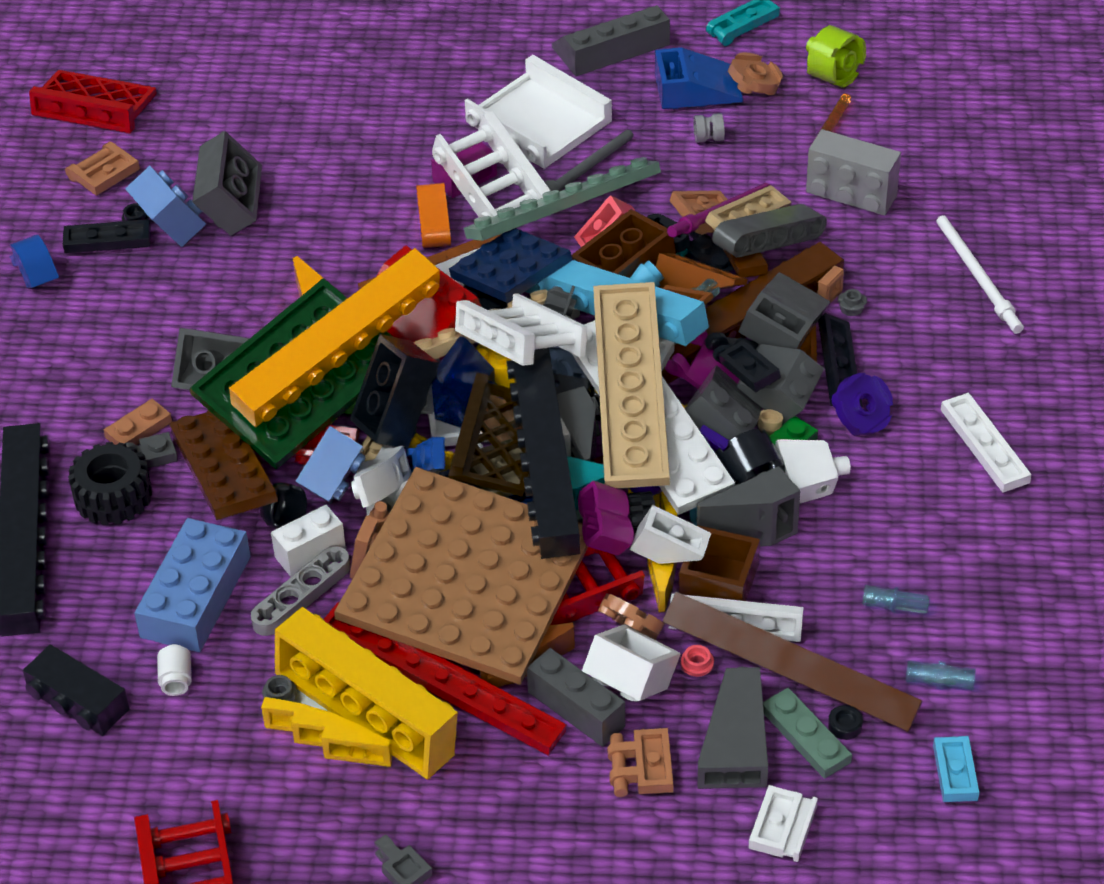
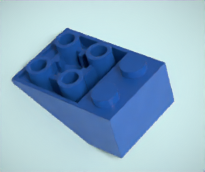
[655,47,743,109]

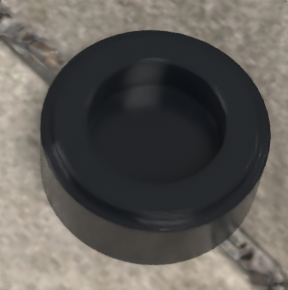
[828,705,863,740]

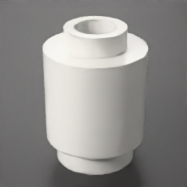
[157,644,192,696]

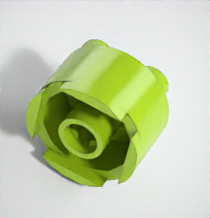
[806,25,866,87]

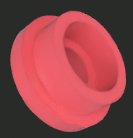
[681,645,714,677]

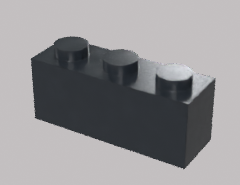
[23,644,130,736]

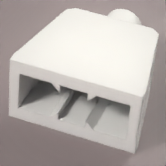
[775,439,851,504]

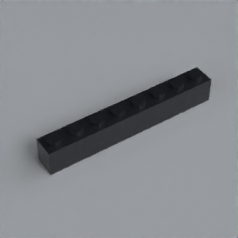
[506,348,581,559]
[0,423,50,637]

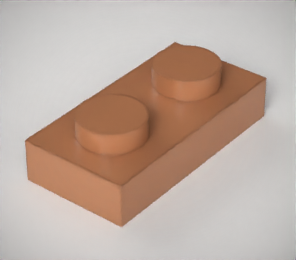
[103,399,172,445]

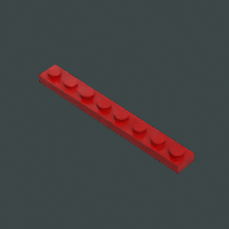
[323,602,567,756]

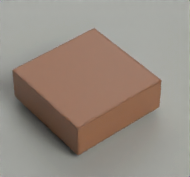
[818,266,844,303]

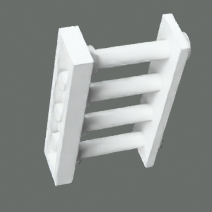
[432,110,550,218]
[455,294,588,366]

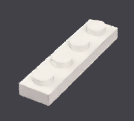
[941,392,1032,493]
[669,594,804,642]

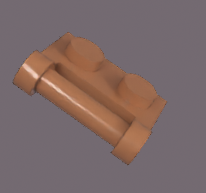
[65,141,140,196]

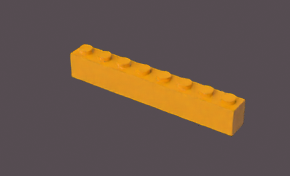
[229,248,440,428]

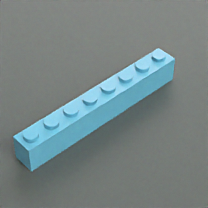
[525,260,709,346]

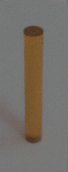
[813,93,851,142]

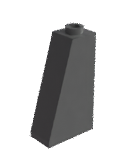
[697,666,768,789]

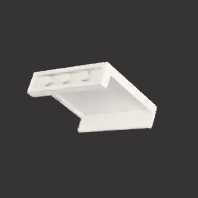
[465,55,612,169]

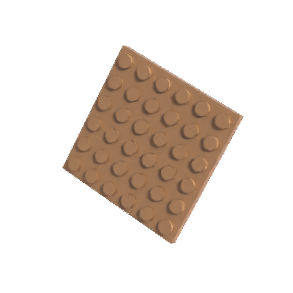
[334,467,588,685]

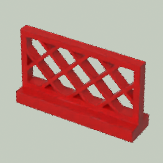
[29,70,157,133]

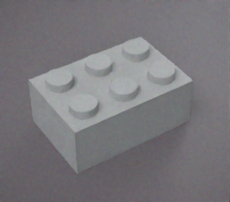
[806,129,901,216]

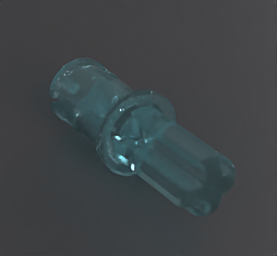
[862,584,930,614]

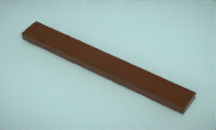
[662,592,923,733]

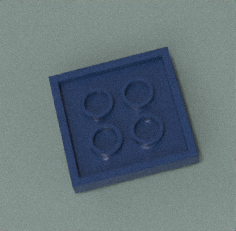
[449,228,572,303]

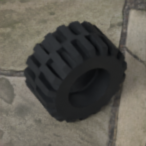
[68,442,152,525]

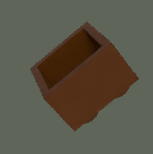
[679,525,760,601]

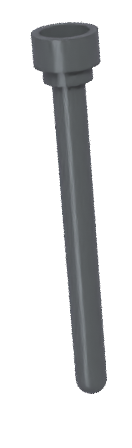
[545,130,634,191]

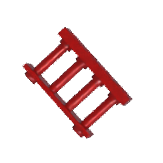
[550,547,645,625]
[134,800,234,884]

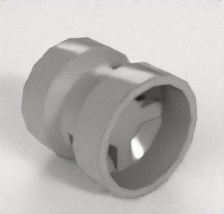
[693,113,725,143]

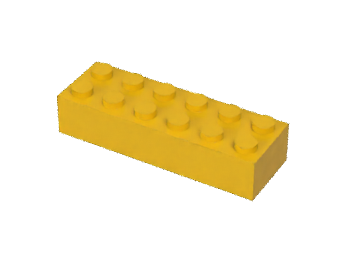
[275,607,458,780]

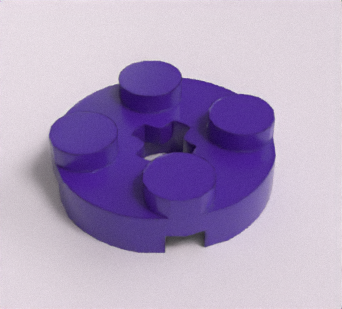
[832,373,893,436]

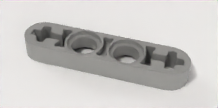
[251,546,350,636]

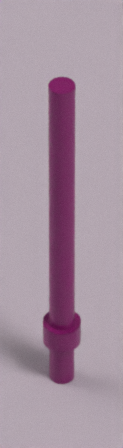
[667,183,770,237]

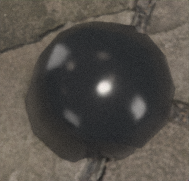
[260,482,307,529]

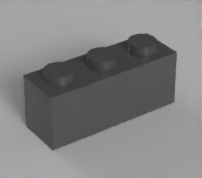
[527,648,625,747]

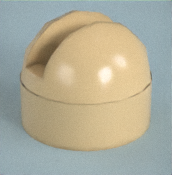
[757,409,783,436]

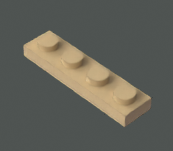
[705,185,792,230]

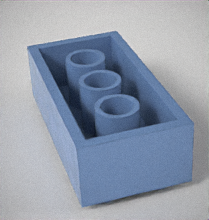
[134,518,251,652]

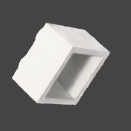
[582,624,681,701]

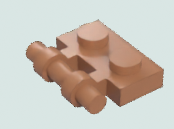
[350,501,389,579]
[607,728,673,797]

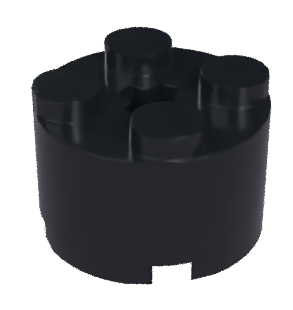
[715,428,785,485]

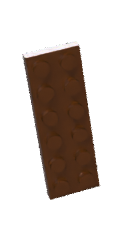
[169,410,278,521]

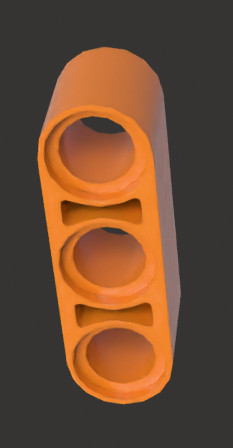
[416,183,451,248]

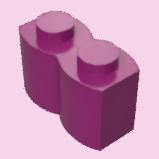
[578,481,634,556]

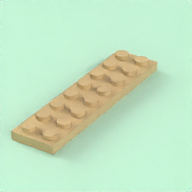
[593,282,670,488]

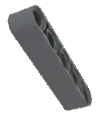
[712,204,827,257]

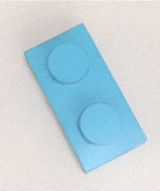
[933,736,979,802]

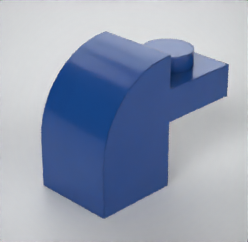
[9,234,59,288]

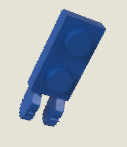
[406,437,445,473]

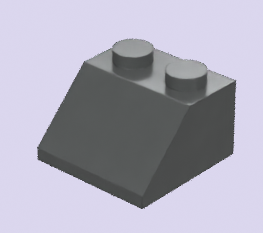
[736,344,824,425]

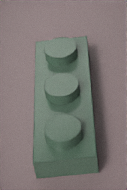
[763,688,852,779]

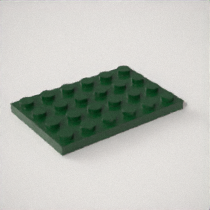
[190,278,393,470]

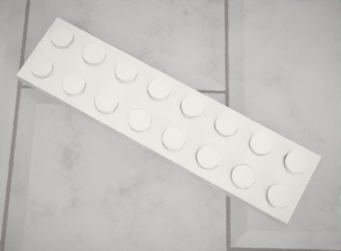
[571,320,735,515]

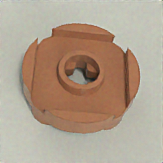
[728,52,783,95]
[598,593,665,640]

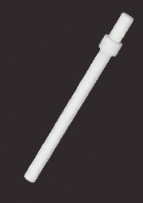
[936,215,1024,334]

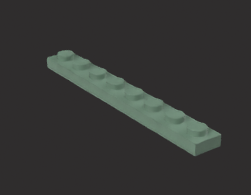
[464,157,661,241]

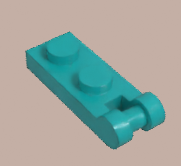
[706,0,780,46]

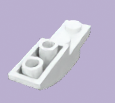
[351,444,412,508]

